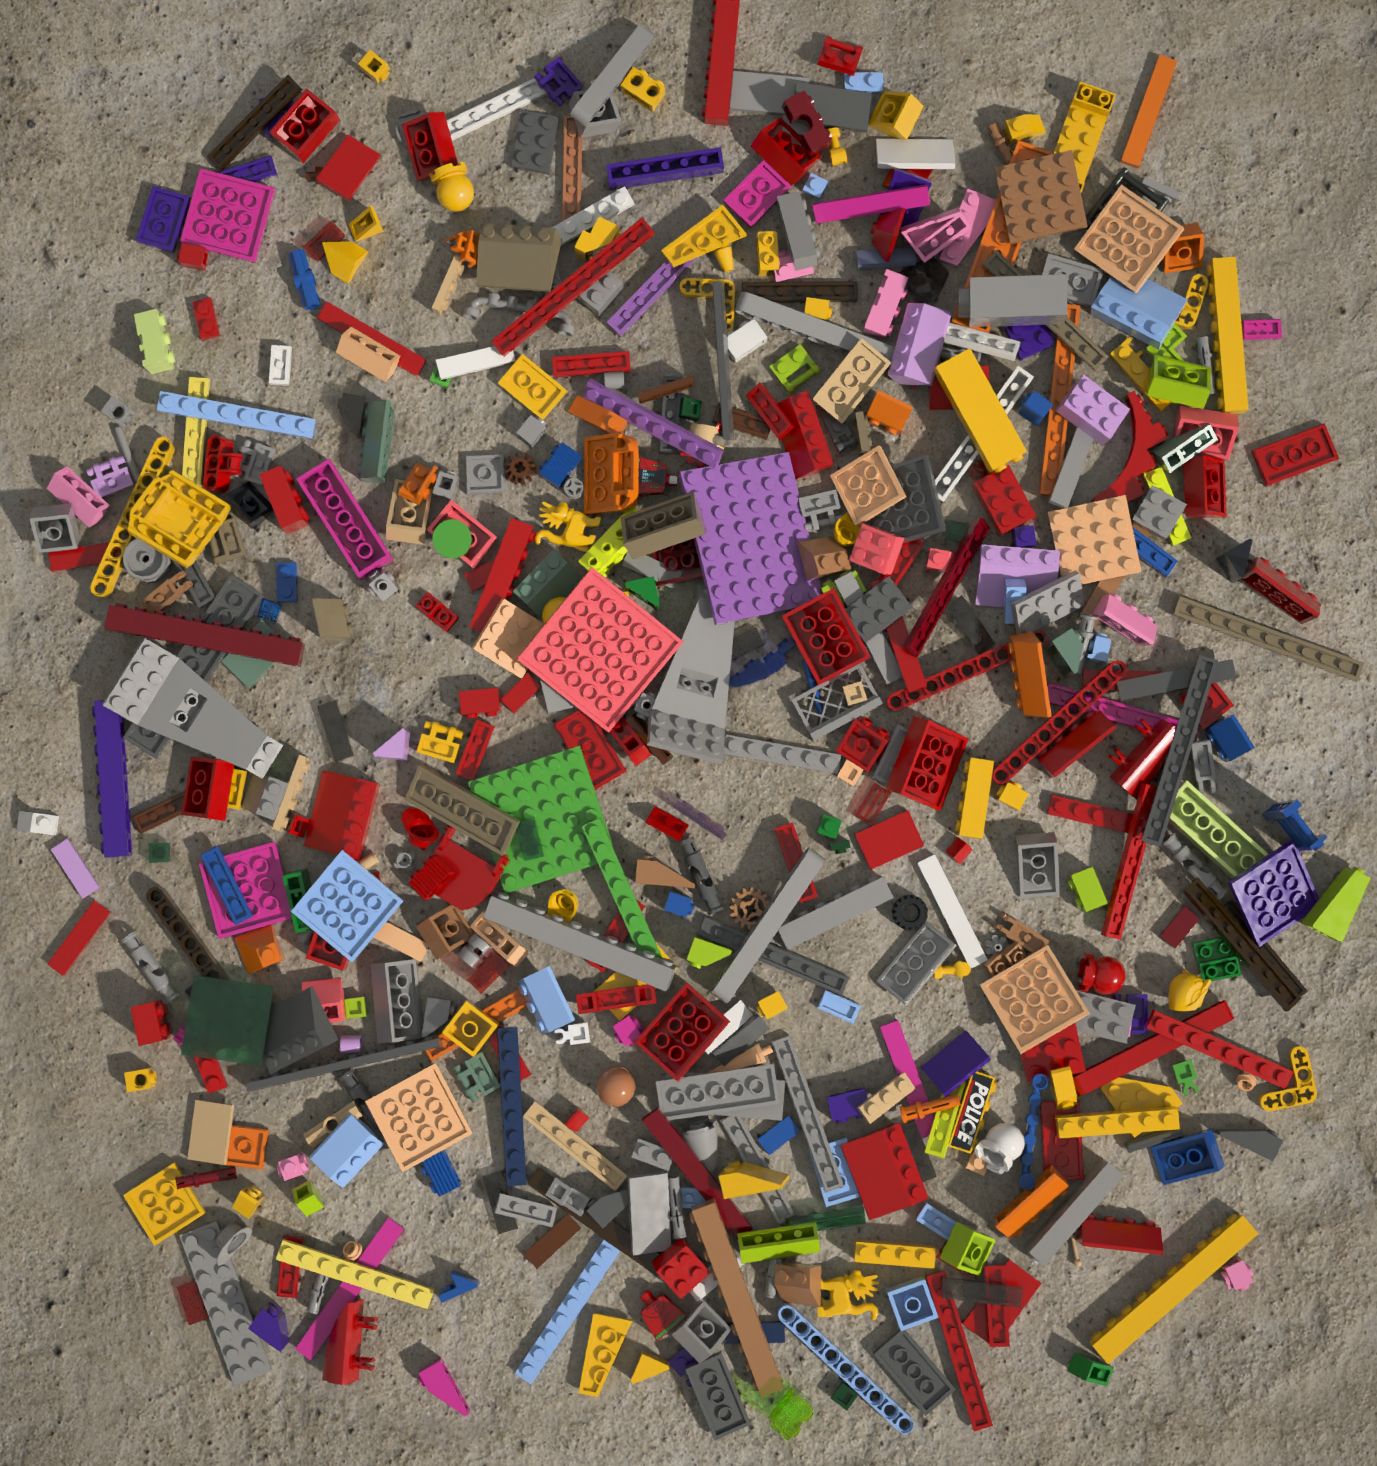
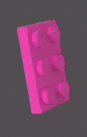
[723,160,791,229]

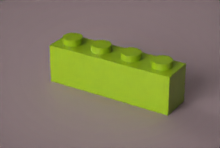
[737,1222,820,1264]

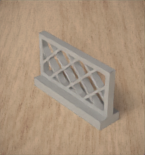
[791,664,883,741]

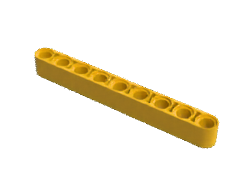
[90,437,175,599]

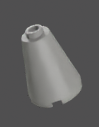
[678,1116,718,1173]

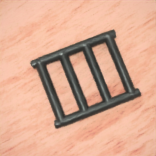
[1085,167,1169,229]

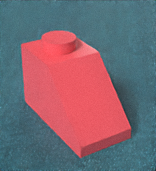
[925,548,955,574]

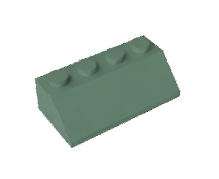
[358,400,395,484]

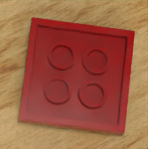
[1021,1023,1086,1082]

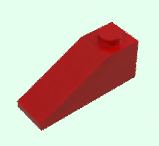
[610,716,651,766]

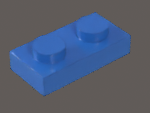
[276,562,298,603]

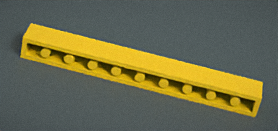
[1089,1213,1258,1364]

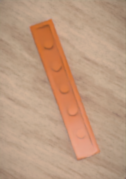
[1120,54,1177,169]
[425,989,528,1062]

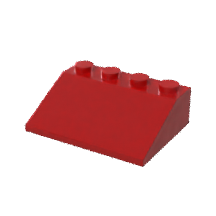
[1241,557,1321,624]
[782,588,871,685]
[886,716,968,812]
[304,770,380,860]
[635,982,731,1082]
[840,1123,929,1220]

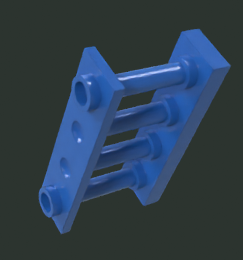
[1262,799,1327,852]

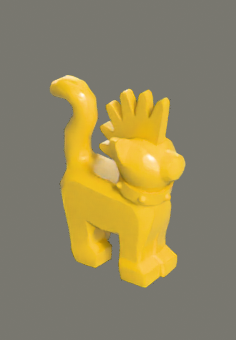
[534,502,601,553]
[817,1270,879,1320]

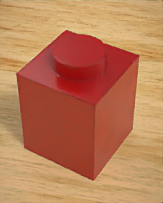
[177,243,209,271]

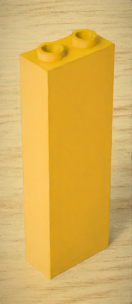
[933,348,1027,473]

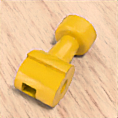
[828,127,847,166]
[933,960,971,979]

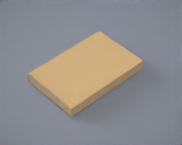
[187,1099,234,1165]

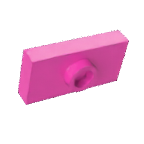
[1241,319,1282,341]

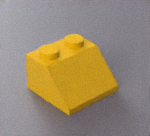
[868,91,923,140]

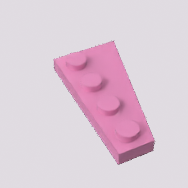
[939,189,996,268]

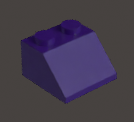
[248,1302,289,1352]

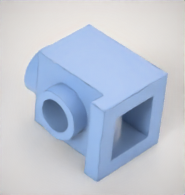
[1085,633,1111,664]

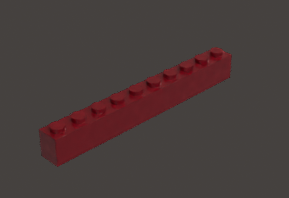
[104,603,305,667]

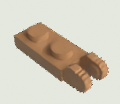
[141,571,193,614]
[993,912,1049,954]

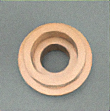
[1236,1073,1257,1091]
[343,1241,362,1261]

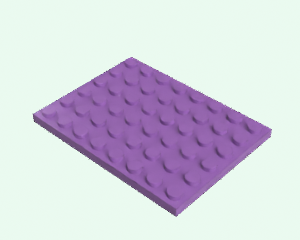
[678,452,822,625]

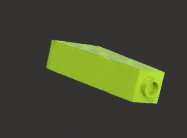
[1301,867,1371,942]

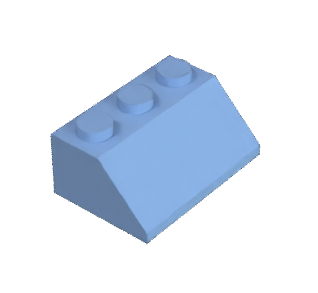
[518,966,575,1035]
[309,1113,384,1188]

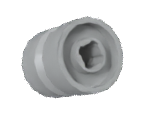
[457,933,494,970]

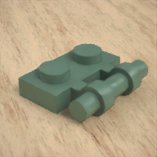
[453,1052,500,1103]

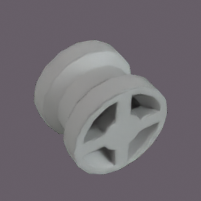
[564,478,584,499]

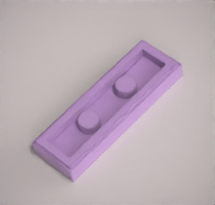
[51,839,101,899]

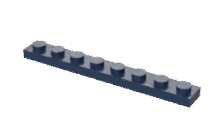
[497,1026,527,1187]

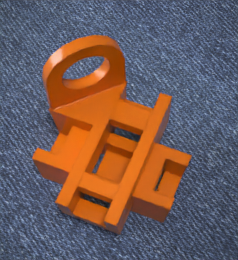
[444,230,480,268]

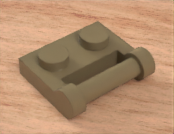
[209,517,247,566]

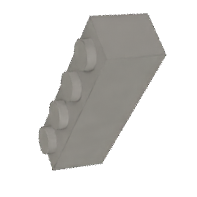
[777,191,820,271]

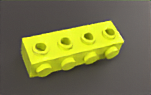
[578,508,638,578]

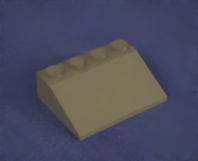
[476,223,562,292]

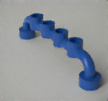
[1018,1073,1048,1190]

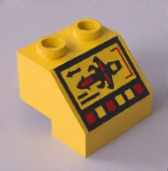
[574,217,621,262]

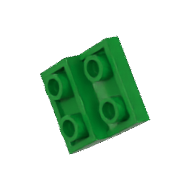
[1192,937,1241,981]

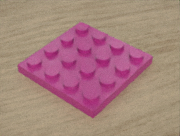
[180,168,276,263]
[199,842,292,939]

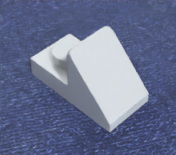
[16,811,59,835]

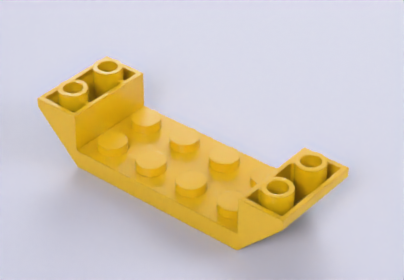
[1054,82,1116,193]

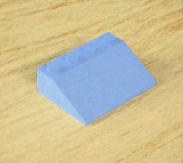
[1090,276,1188,350]

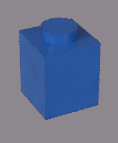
[664,891,695,918]

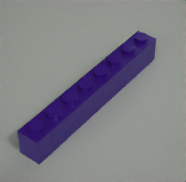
[92,700,133,858]

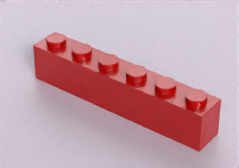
[469,518,536,632]

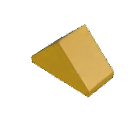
[349,206,383,242]
[631,1350,670,1384]

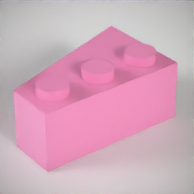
[900,207,972,263]
[863,269,908,340]

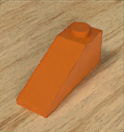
[568,395,627,434]

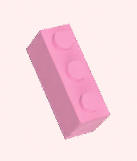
[47,466,110,527]

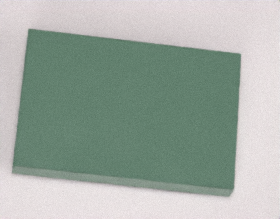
[221,620,277,689]

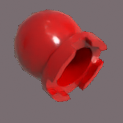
[1077,952,1126,995]

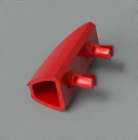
[1108,718,1175,800]
[322,1298,378,1385]

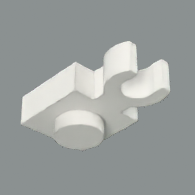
[555,1022,590,1045]

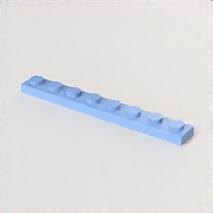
[157,391,316,440]
[515,1239,620,1384]

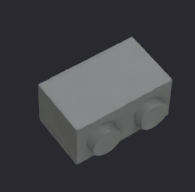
[631,1136,673,1171]

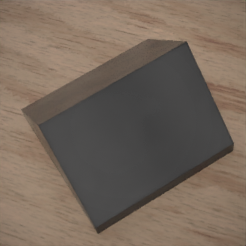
[223,482,274,530]
[1216,539,1253,583]

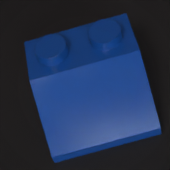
[1205,714,1255,762]

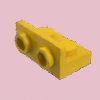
[756,231,779,276]

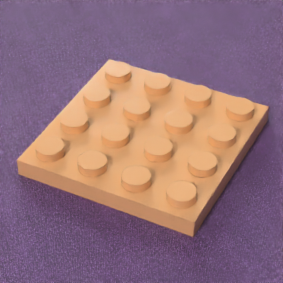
[1074,185,1184,294]
[1048,495,1142,584]
[980,945,1090,1054]
[365,1063,472,1172]

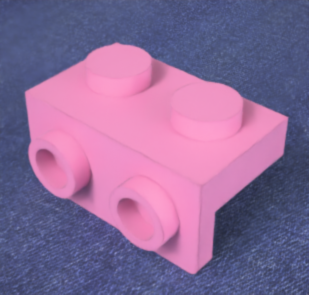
[773,249,814,282]

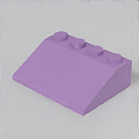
[975,545,1060,608]

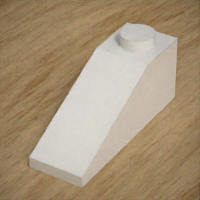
[705,1000,753,1054]

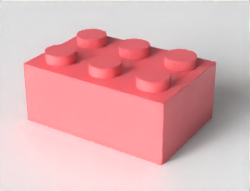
[427,500,498,570]

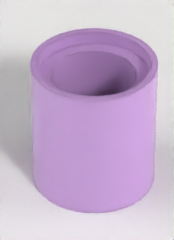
[340,1035,362,1053]

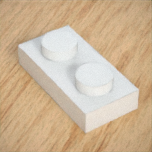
[269,345,292,386]

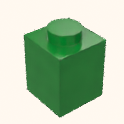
[816,814,842,840]

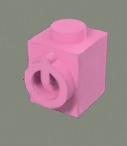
[277,1153,309,1181]
[1220,1257,1253,1291]

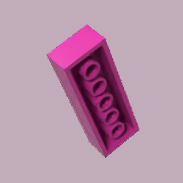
[296,458,394,580]

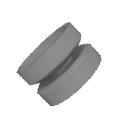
[123,539,172,583]

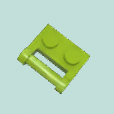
[769,344,821,395]

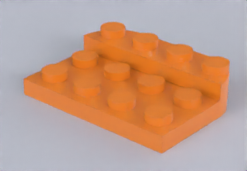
[584,433,639,515]

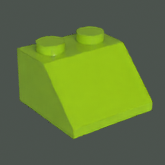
[687,937,732,969]
[940,1222,996,1276]

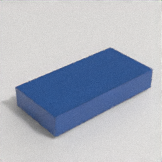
[757,1115,800,1155]

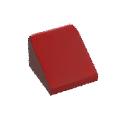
[565,1108,589,1132]

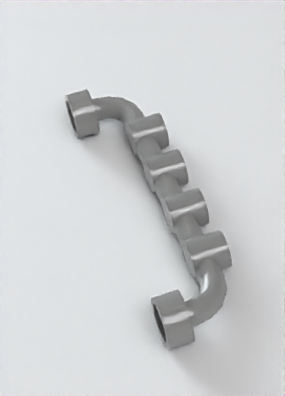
[463,293,574,337]

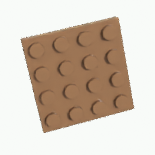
[995,150,1087,245]

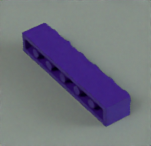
[606,147,724,190]

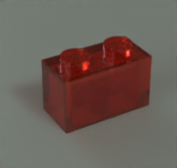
[468,952,511,994]

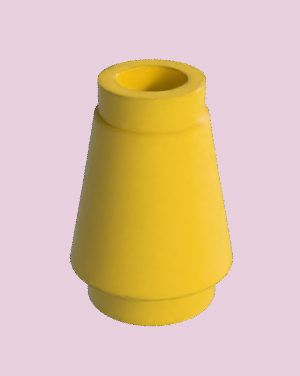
[713,244,734,273]

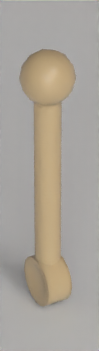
[1071,1233,1082,1267]

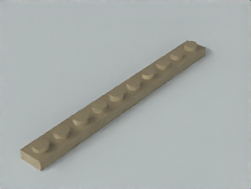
[1172,596,1364,682]

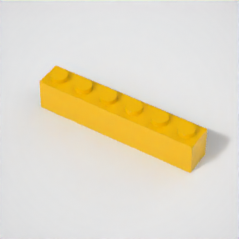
[1055,1106,1180,1138]

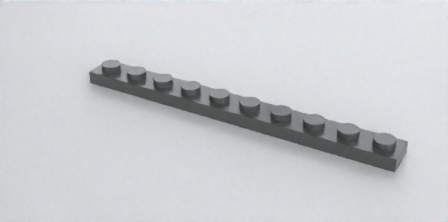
[1141,654,1218,847]
[246,1036,443,1091]

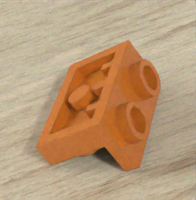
[398,462,438,505]

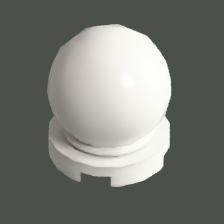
[975,1123,1024,1174]

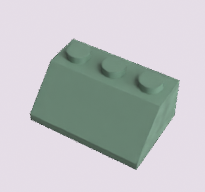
[513,549,582,620]
[1043,628,1083,679]

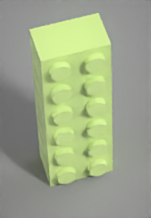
[1169,781,1269,879]

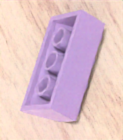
[888,303,952,386]

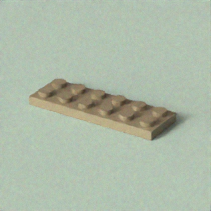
[405,764,520,856]

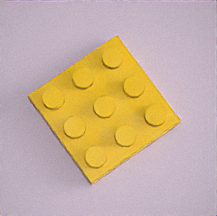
[123,1162,207,1246]

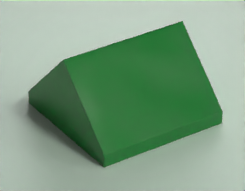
[625,576,660,611]

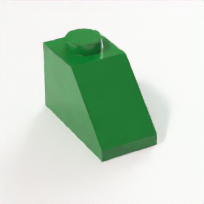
[1067,1352,1114,1386]

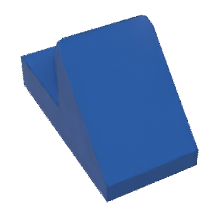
[438,1270,480,1303]

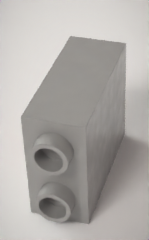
[958,274,1068,327]

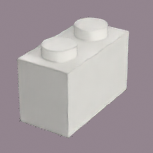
[727,319,767,363]

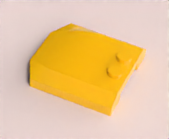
[128,470,231,568]

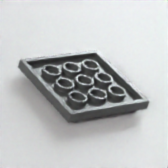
[865,455,946,543]

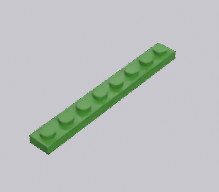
[581,818,662,959]

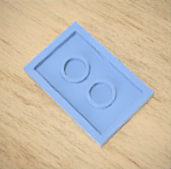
[809,1137,860,1207]

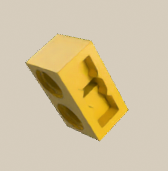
[620,67,665,112]

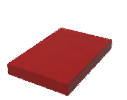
[316,135,381,201]
[854,810,924,870]

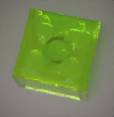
[768,1386,814,1441]

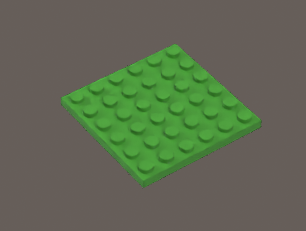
[468,746,617,893]

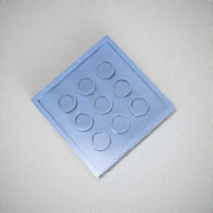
[291,850,404,962]

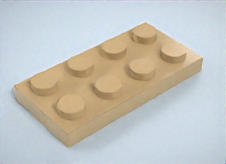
[812,338,891,424]

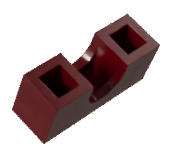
[782,90,832,158]

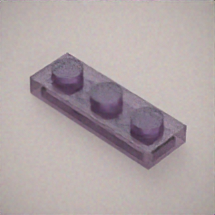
[673,800,727,840]

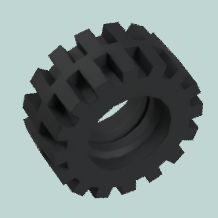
[892,895,928,930]

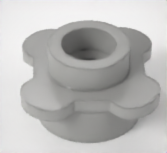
[394,850,416,871]

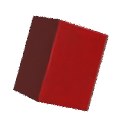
[287,814,310,838]
[945,837,972,864]

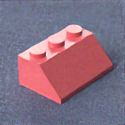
[1173,406,1239,460]

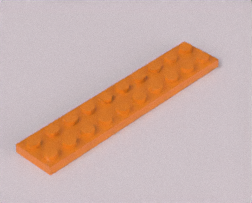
[951,140,1054,333]

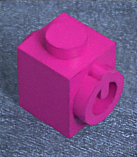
[612,1015,644,1047]

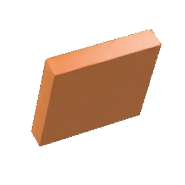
[226,1125,269,1169]

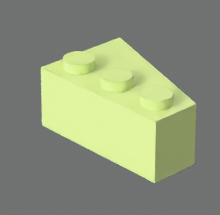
[134,309,176,374]

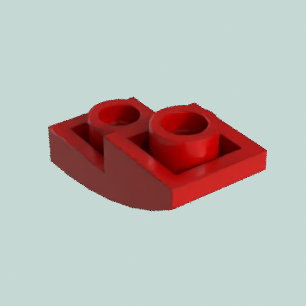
[415,591,459,633]

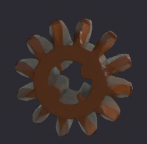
[504,452,537,486]

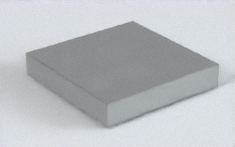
[465,454,506,495]

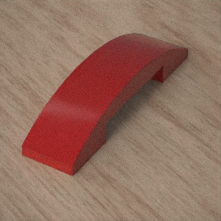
[576,984,657,1015]

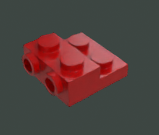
[836,716,891,772]

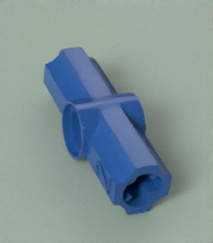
[288,249,321,310]

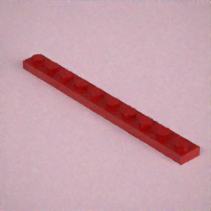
[491,217,655,357]

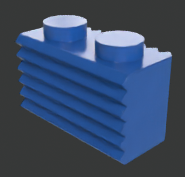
[1018,391,1053,426]
[539,442,582,489]
[420,1149,462,1197]

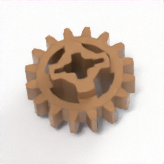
[729,886,770,930]

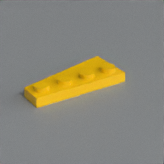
[661,205,747,268]
[578,1312,632,1397]

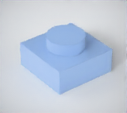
[802,173,828,200]

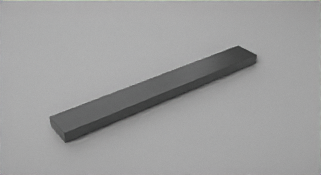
[712,282,734,441]
[697,916,849,995]

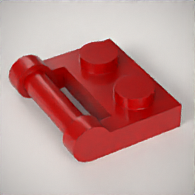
[817,35,864,76]

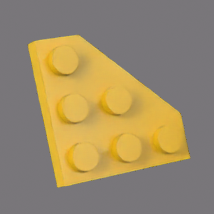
[1099,1077,1183,1137]

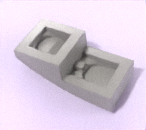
[545,1178,592,1216]

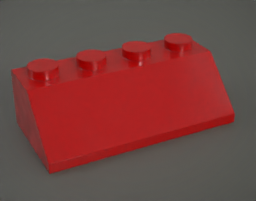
[778,391,834,480]
[1036,710,1117,778]
[1076,1214,1163,1255]

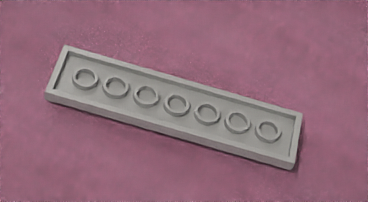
[179,1220,273,1386]

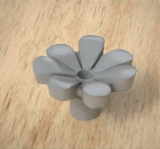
[985,934,1009,956]

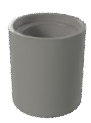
[604,371,625,389]

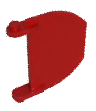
[432,824,510,911]

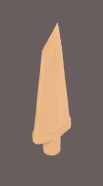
[708,1043,773,1073]

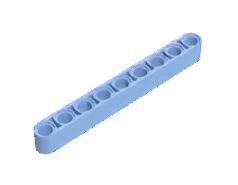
[777,1302,914,1434]

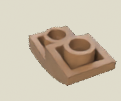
[983,942,1028,978]

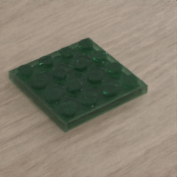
[181,975,274,1066]

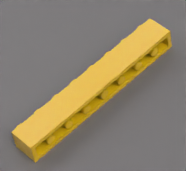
[1206,257,1249,414]

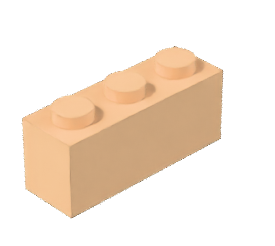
[336,327,400,382]

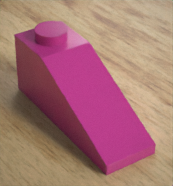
[418,1357,470,1416]

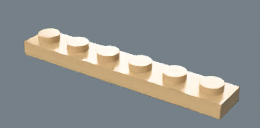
[523,1100,628,1191]

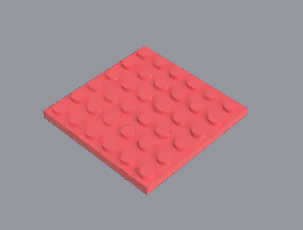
[517,567,683,732]

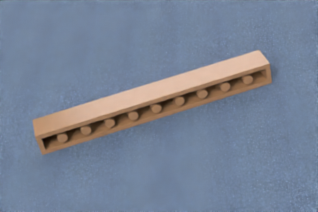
[689,1198,784,1397]

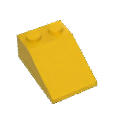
[719,1161,789,1199]

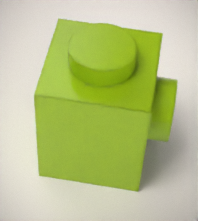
[292,1180,324,1217]

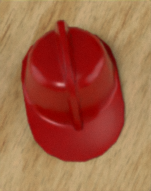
[401,808,439,851]

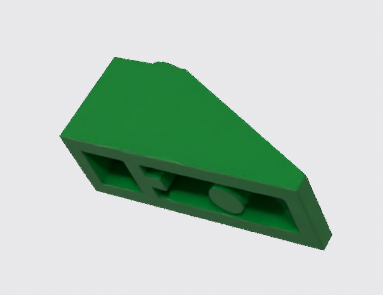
[282,868,312,933]

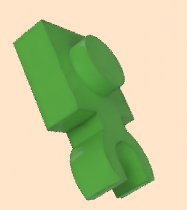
[1171,1059,1198,1097]

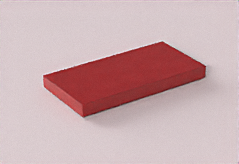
[1251,423,1339,487]
[553,709,627,790]
[1040,1099,1084,1181]
[962,1258,1042,1348]

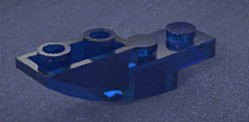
[729,637,796,689]

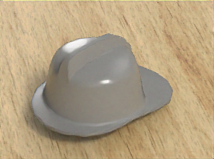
[216,1223,252,1266]

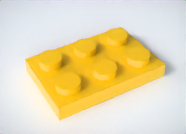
[498,354,567,420]

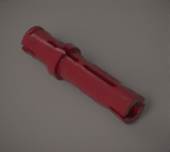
[175,1166,237,1190]

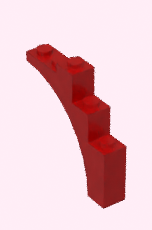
[1090,391,1168,503]

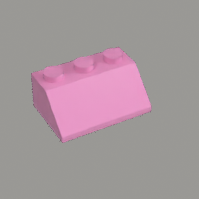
[1092,593,1158,646]

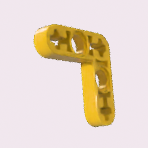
[1175,274,1208,329]
[679,278,735,333]
[1258,1046,1317,1111]

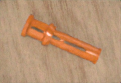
[899,1093,961,1123]

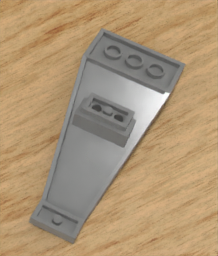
[647,582,735,765]
[102,637,283,779]

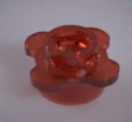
[967,460,990,482]

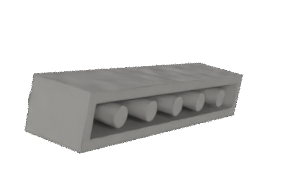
[778,875,894,950]

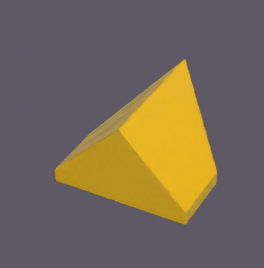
[322,241,368,284]

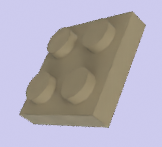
[852,411,872,457]

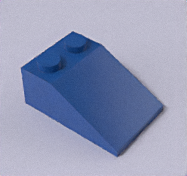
[1151,1128,1225,1185]

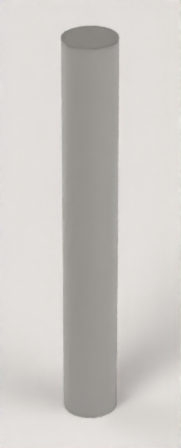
[114,426,140,483]

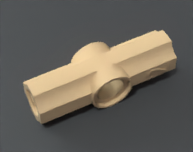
[303,1101,363,1148]

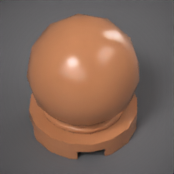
[596,1065,636,1107]

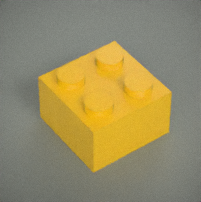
[442,1000,499,1057]

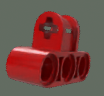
[203,435,243,494]

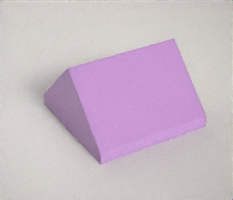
[373,728,410,761]

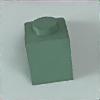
[1152,423,1218,473]

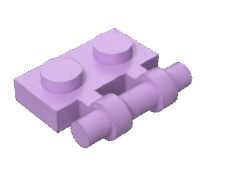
[86,455,135,499]

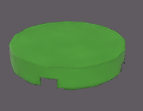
[432,519,472,559]

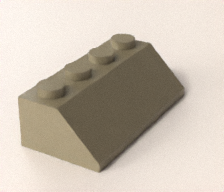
[621,491,706,559]

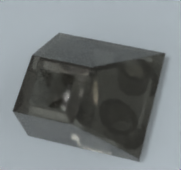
[899,256,949,304]

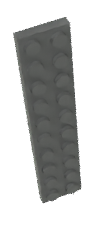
[123,574,265,759]

